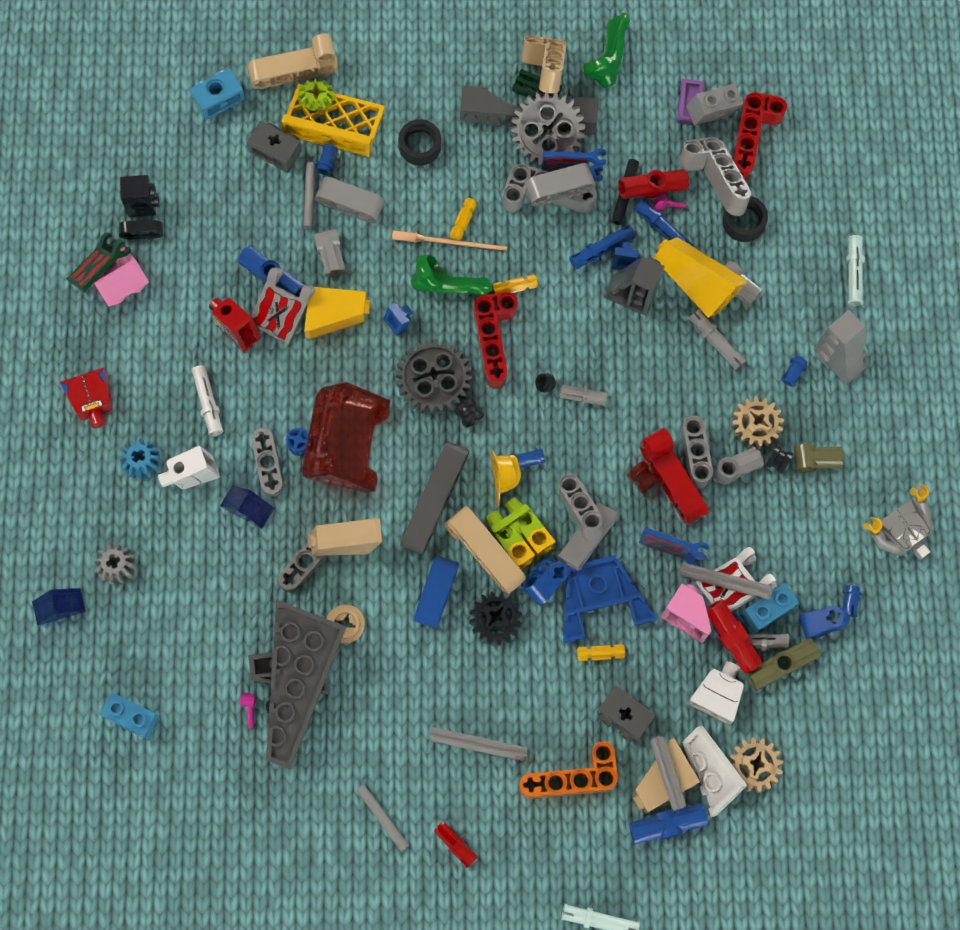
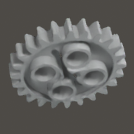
[511,91,585,165]

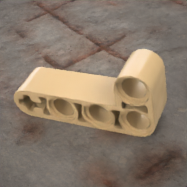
[247,33,338,89]
[521,35,566,93]
[444,506,526,595]

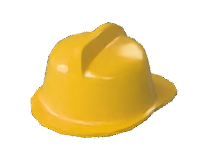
[490,450,521,508]

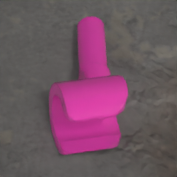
[652,195,686,212]
[240,693,256,728]

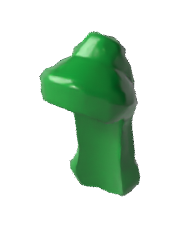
[583,12,630,88]
[411,254,492,297]

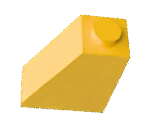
[304,287,371,339]

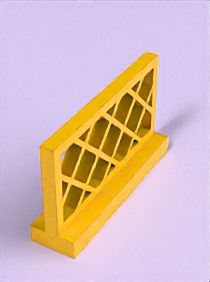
[281,83,385,157]

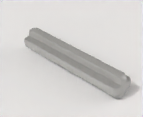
[650,736,686,811]

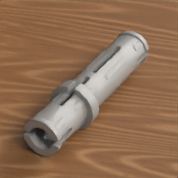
[689,309,746,371]

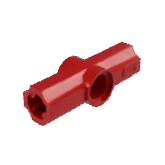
[618,169,690,199]
[706,599,762,674]

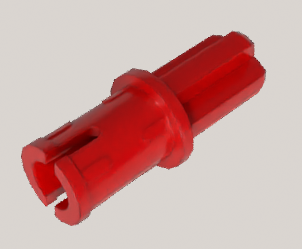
[434,822,478,868]

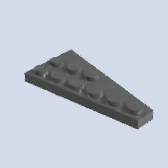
[266,599,347,769]

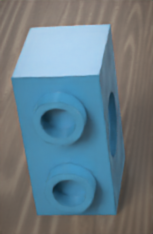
[190,68,245,120]
[741,583,799,634]
[100,692,161,740]

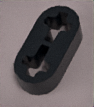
[119,220,163,240]

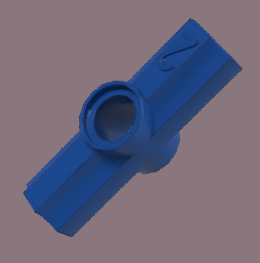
[237,245,305,298]
[629,803,708,845]

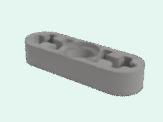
[251,428,283,497]
[278,543,328,592]

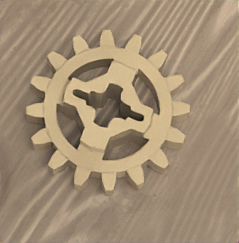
[731,396,784,449]
[728,737,783,793]

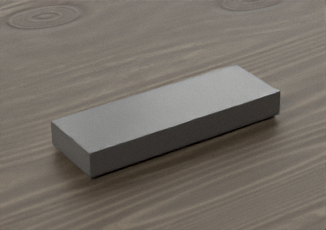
[558,502,618,571]

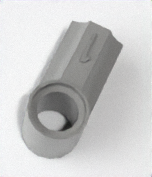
[313,228,345,277]
[725,261,762,306]
[714,447,764,485]

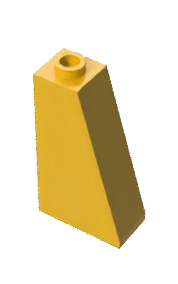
[653,237,747,318]

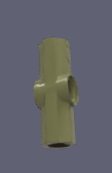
[745,638,821,691]

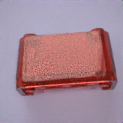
[302,382,391,493]

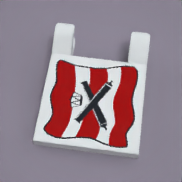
[695,547,777,612]

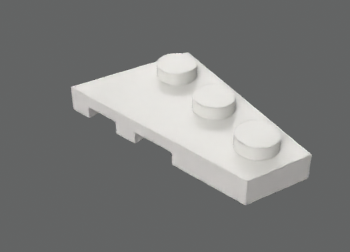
[682,726,747,817]

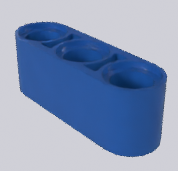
[413,555,459,629]

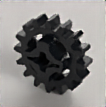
[469,592,522,646]

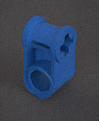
[521,557,568,605]
[799,606,850,640]

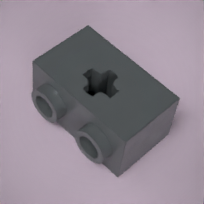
[246,121,302,173]
[596,685,656,742]

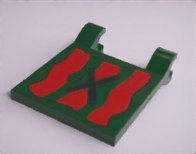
[66,232,131,292]

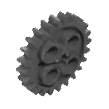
[395,339,472,415]

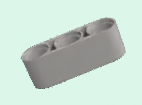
[525,163,596,206]
[315,177,385,223]
[681,416,713,488]
[558,474,604,541]

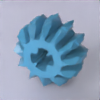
[119,438,161,480]

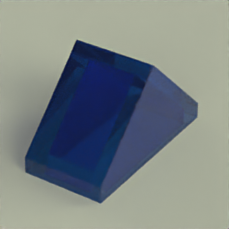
[220,485,274,529]
[32,588,86,626]

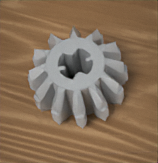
[94,543,136,585]

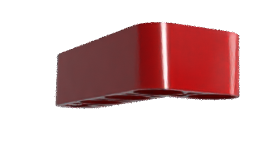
[733,92,787,181]
[474,292,518,389]
[640,428,709,525]

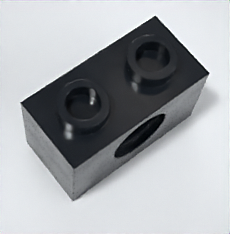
[120,175,160,217]

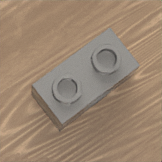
[686,83,744,126]

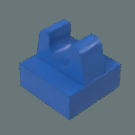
[612,241,638,270]
[383,303,413,336]

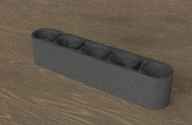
[400,441,470,555]

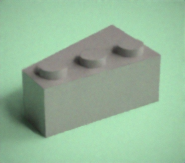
[814,310,867,385]

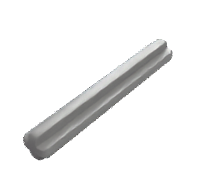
[679,563,773,600]
[430,727,528,761]

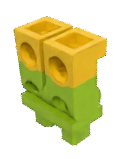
[486,497,556,570]

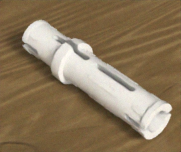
[191,365,223,436]

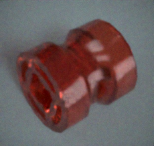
[626,460,660,494]

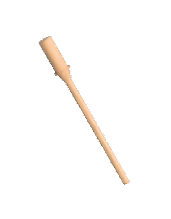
[392,230,507,251]

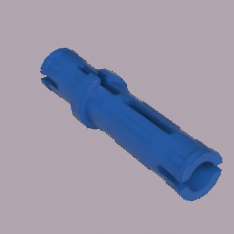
[634,198,694,247]
[569,225,636,270]

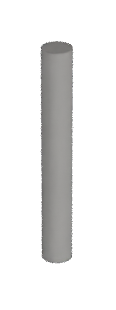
[303,162,315,229]
[356,784,409,852]

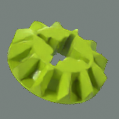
[298,78,334,111]

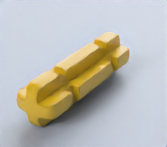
[450,198,477,241]
[492,274,538,294]
[577,644,625,662]

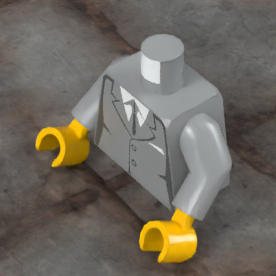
[863,483,932,561]

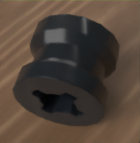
[454,399,484,428]
[765,445,794,474]

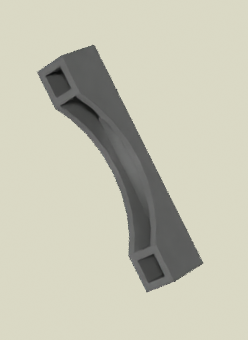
[460,86,599,135]

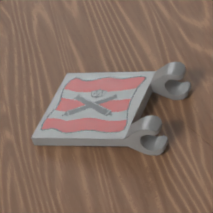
[251,267,316,345]

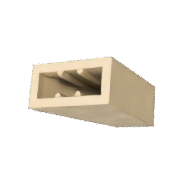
[307,518,382,556]
[632,738,700,814]

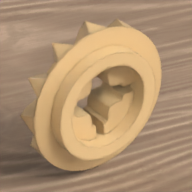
[326,605,365,644]

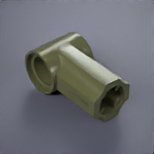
[794,444,844,473]

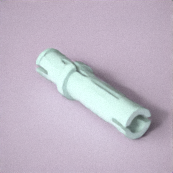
[846,235,865,306]
[561,904,640,930]

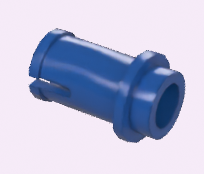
[316,144,338,175]
[781,355,807,387]
[514,448,546,468]
[842,585,862,617]

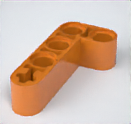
[519,741,618,799]

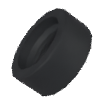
[398,119,441,166]
[723,196,768,242]

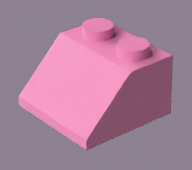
[93,247,149,307]
[661,584,711,644]

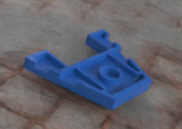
[563,555,657,644]

